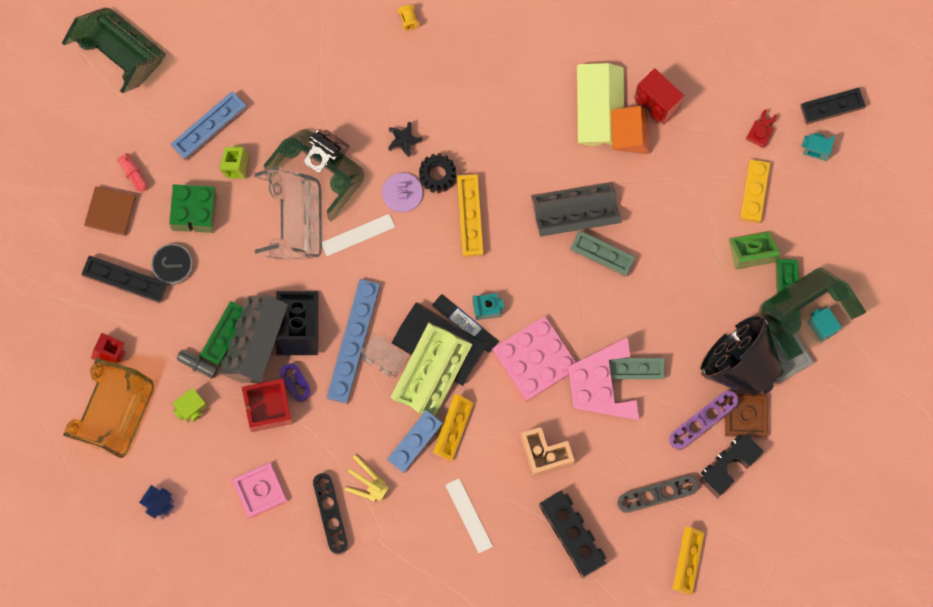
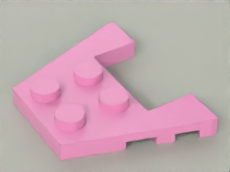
[568,338,639,420]

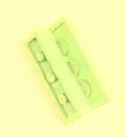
[577,63,624,147]
[391,323,472,416]

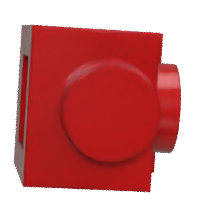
[91,333,126,367]

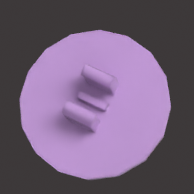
[382,173,423,213]

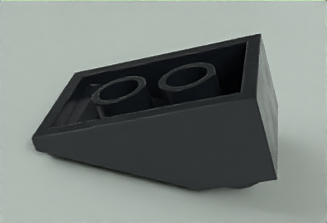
[276,291,318,355]

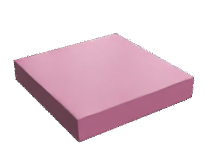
[232,462,288,519]

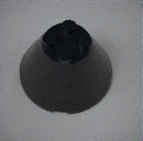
[700,315,784,397]

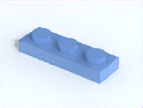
[387,410,444,473]

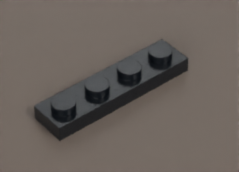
[81,255,168,304]

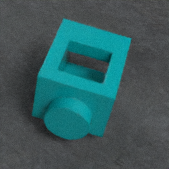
[801,133,835,161]
[472,293,504,320]

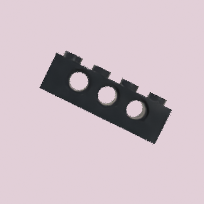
[539,490,607,579]

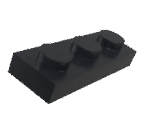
[800,88,866,125]

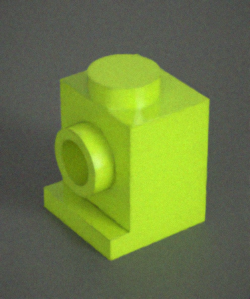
[220,146,249,179]

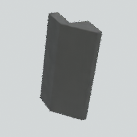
[531,182,621,237]

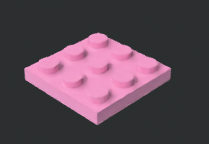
[492,316,575,402]

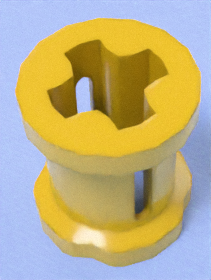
[397,4,420,31]

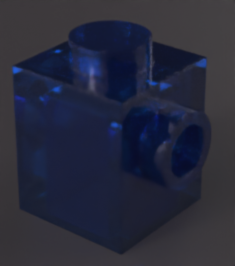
[139,485,175,519]

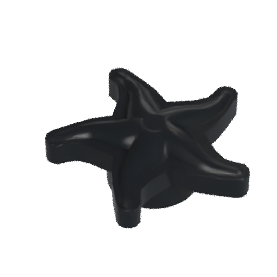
[388,122,423,157]

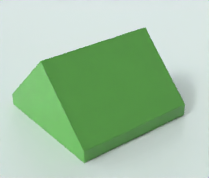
[729,231,780,270]

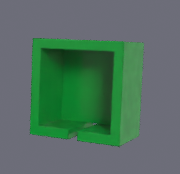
[169,184,217,233]

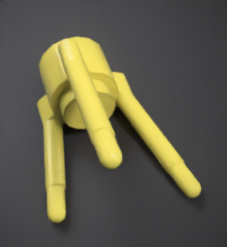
[345,455,389,502]

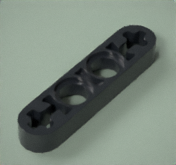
[313,473,348,555]

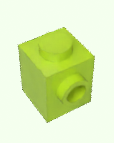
[173,387,207,423]

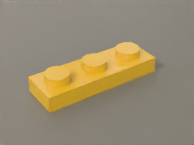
[740,159,770,223]
[433,394,474,461]
[673,527,705,595]

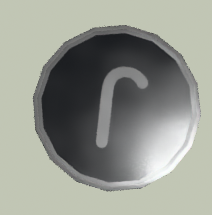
[151,243,193,285]

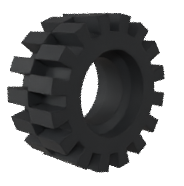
[419,153,456,193]

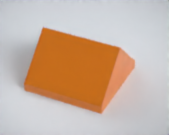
[611,106,650,154]

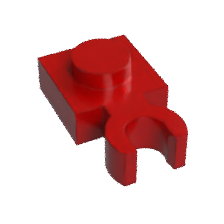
[746,110,777,148]

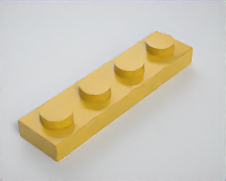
[457,174,483,257]

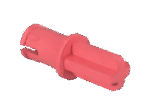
[117,153,148,192]

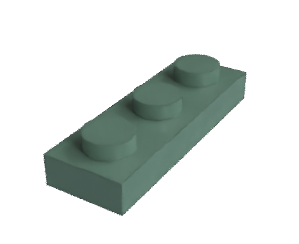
[570,230,635,277]
[609,358,664,379]

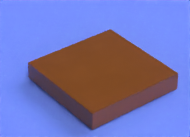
[84,186,136,236]
[725,394,768,438]

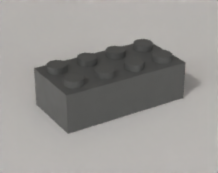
[220,295,288,383]

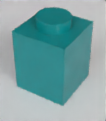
[807,307,842,343]

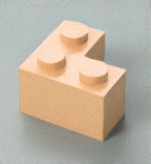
[520,427,574,477]

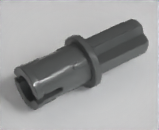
[177,350,218,379]

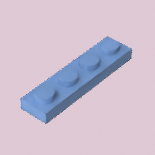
[171,91,247,160]

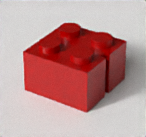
[634,68,684,125]
[242,379,293,432]

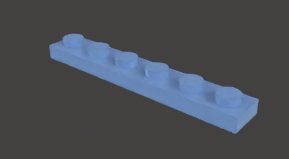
[327,279,380,404]

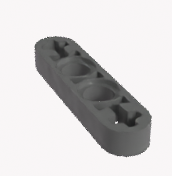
[617,476,698,513]

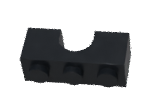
[699,434,764,499]

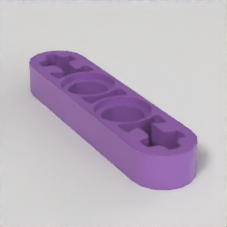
[669,391,738,450]

